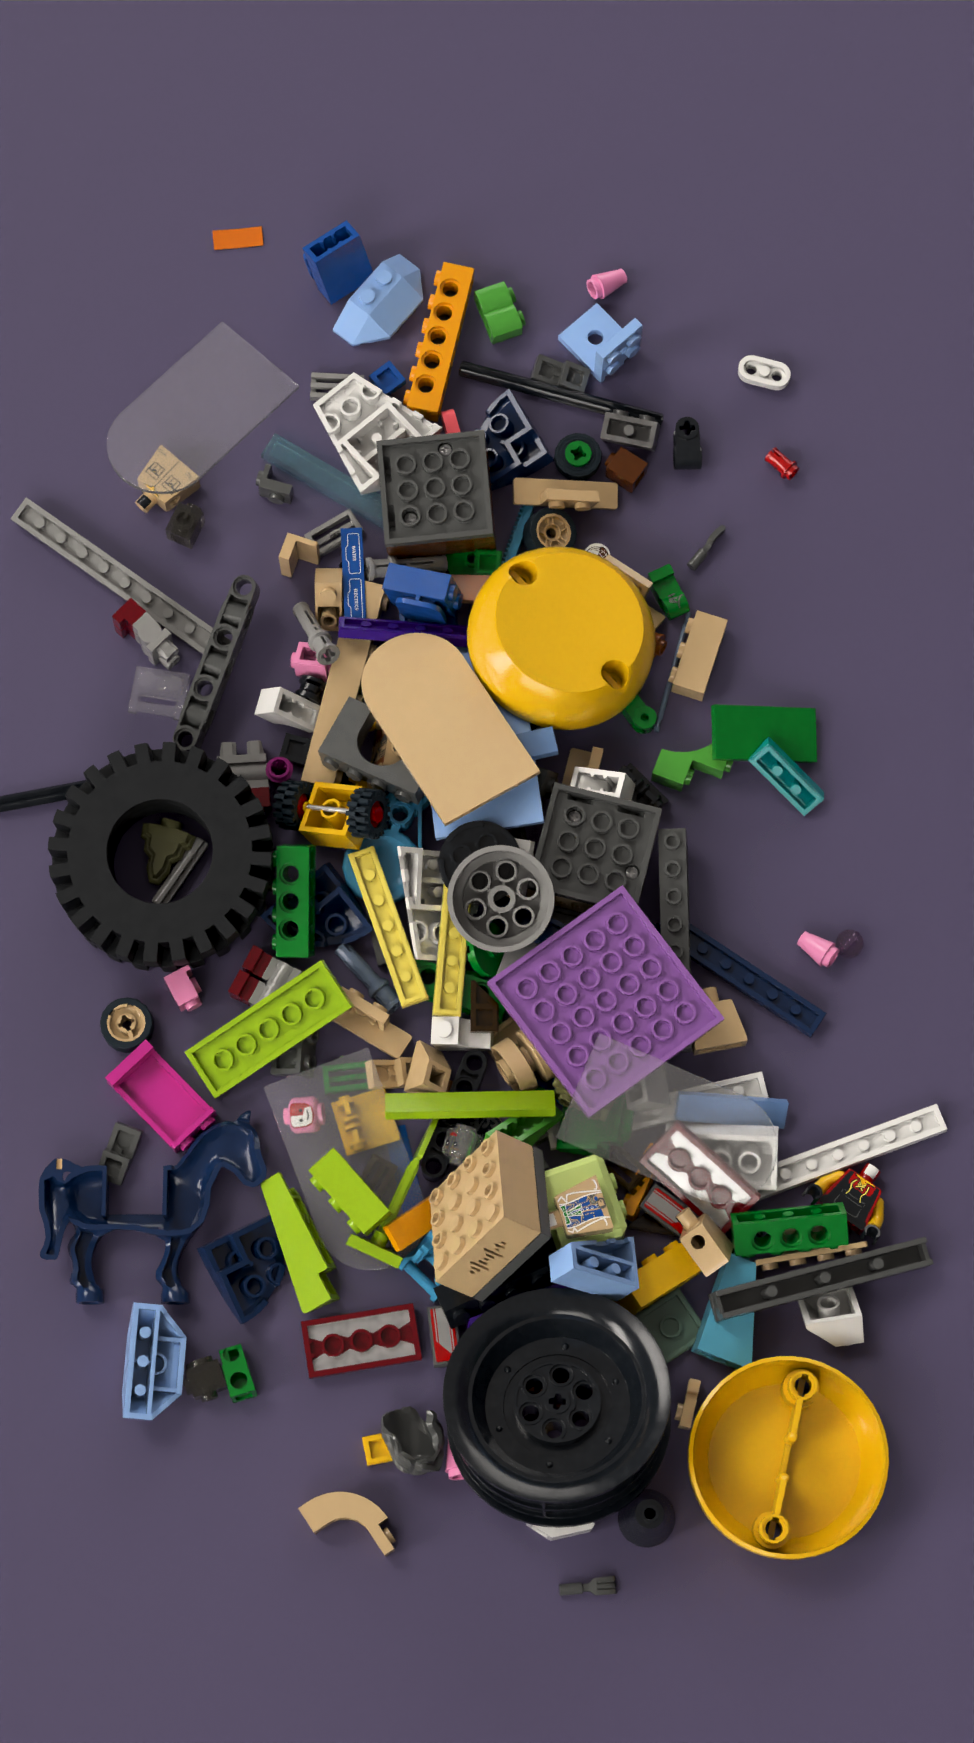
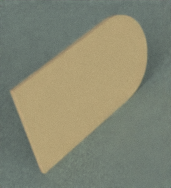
[361,633,540,826]

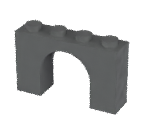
[318,697,424,805]

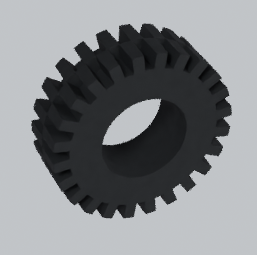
[48,742,275,972]

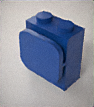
[302,220,373,305]
[382,563,463,624]

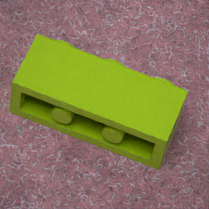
[308,1147,393,1236]

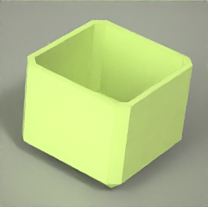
[545,1154,627,1250]

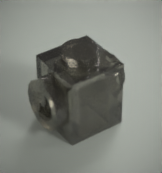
[165,502,205,549]
[183,1356,228,1403]

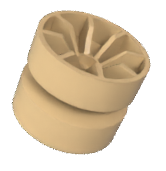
[491,1029,556,1091]

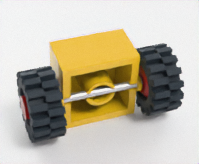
[273,780,390,850]

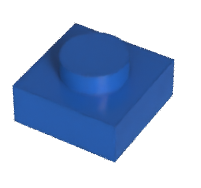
[369,360,406,396]

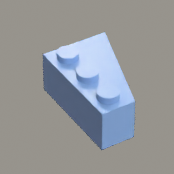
[549,1236,639,1301]

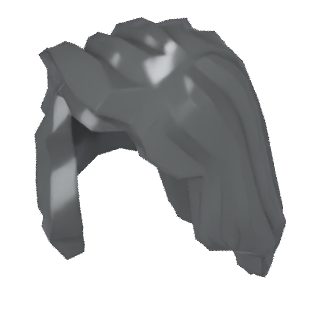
[381,1406,445,1476]

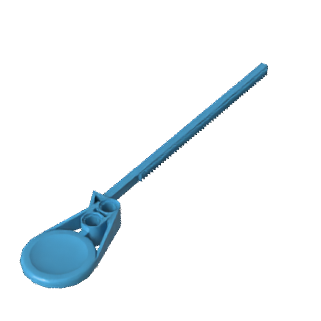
[342,505,535,903]

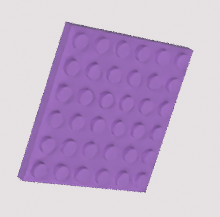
[487,885,725,1119]

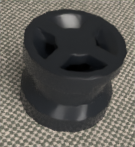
[295,675,326,705]

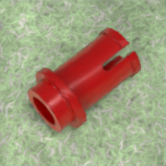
[765,447,799,480]

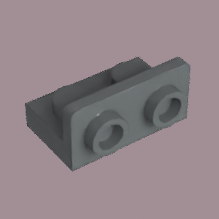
[271,1031,319,1079]

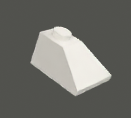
[798,1287,864,1347]

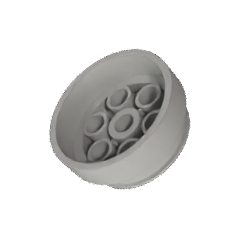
[447,845,555,953]

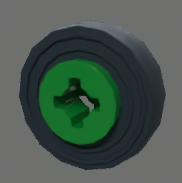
[554,433,602,481]

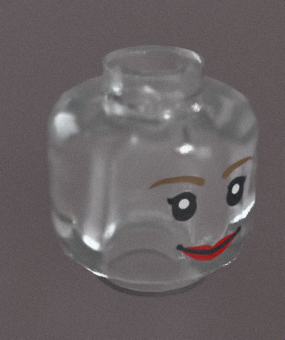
[442,1124,482,1166]

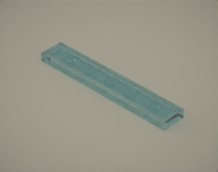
[261,433,383,529]

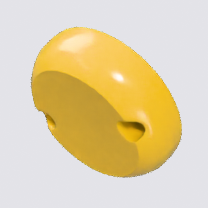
[467,547,656,730]
[687,1356,889,1560]

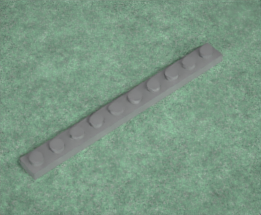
[10,497,242,654]

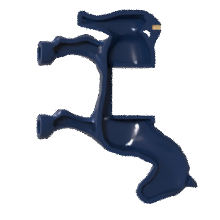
[39,1110,267,1305]

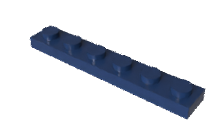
[690,924,827,1038]

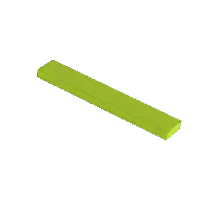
[385,1090,556,1120]

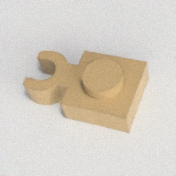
[674,1378,701,1430]

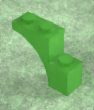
[651,744,734,792]

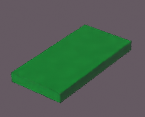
[711,704,817,763]

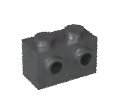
[600,409,660,452]

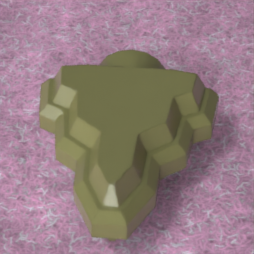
[141,818,196,886]

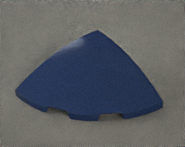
[475,389,554,491]
[261,862,374,947]
[197,1214,286,1324]

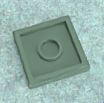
[636,1287,702,1364]

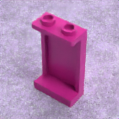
[105,1039,217,1154]

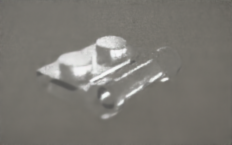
[128,666,191,721]

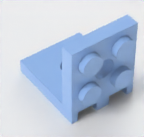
[558,303,642,383]

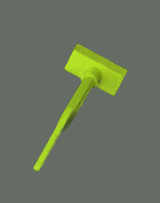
[346,1119,439,1268]

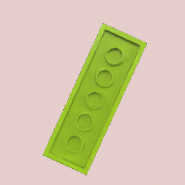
[185,960,353,1098]

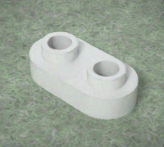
[738,355,791,390]

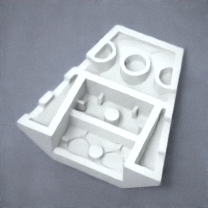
[313,372,443,495]
[397,846,479,961]

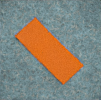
[212,226,263,250]

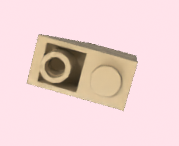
[315,568,343,631]
[404,1040,452,1093]

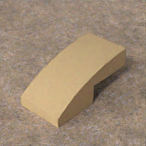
[365,1057,412,1089]

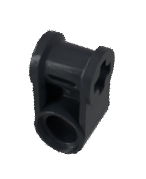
[673,417,702,470]

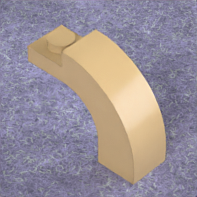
[298,1492,396,1557]

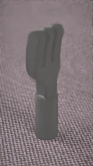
[687,525,726,571]
[559,1576,617,1596]

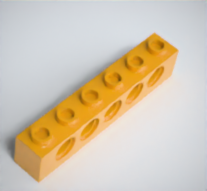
[403,262,474,422]

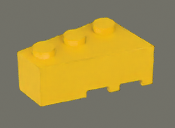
[612,1240,702,1315]

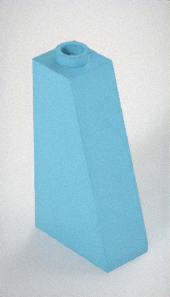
[691,1253,756,1370]

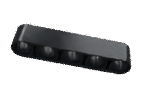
[421,1050,487,1182]

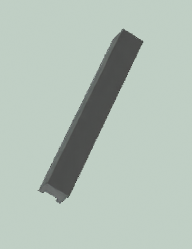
[708,1237,934,1322]

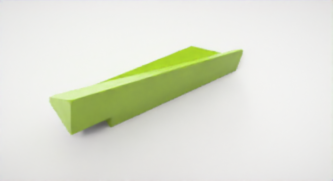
[261,1172,340,1313]

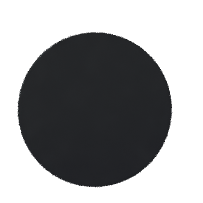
[438,821,520,904]

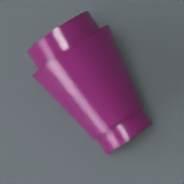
[266,757,293,787]

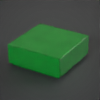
[473,549,502,575]

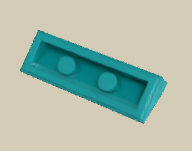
[748,737,824,816]

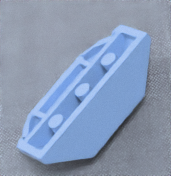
[333,254,423,347]
[122,1302,187,1420]

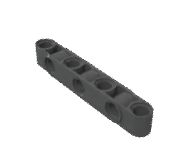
[173,575,260,752]

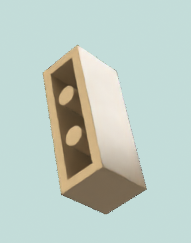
[668,610,728,701]

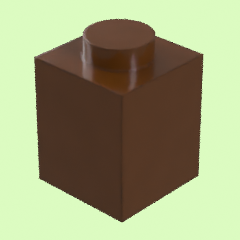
[605,446,648,493]

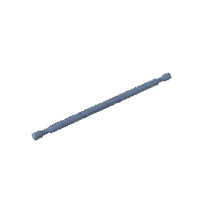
[654,612,691,733]

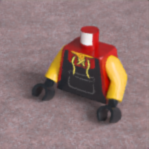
[802,1163,884,1246]

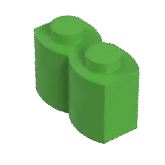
[474,281,526,344]

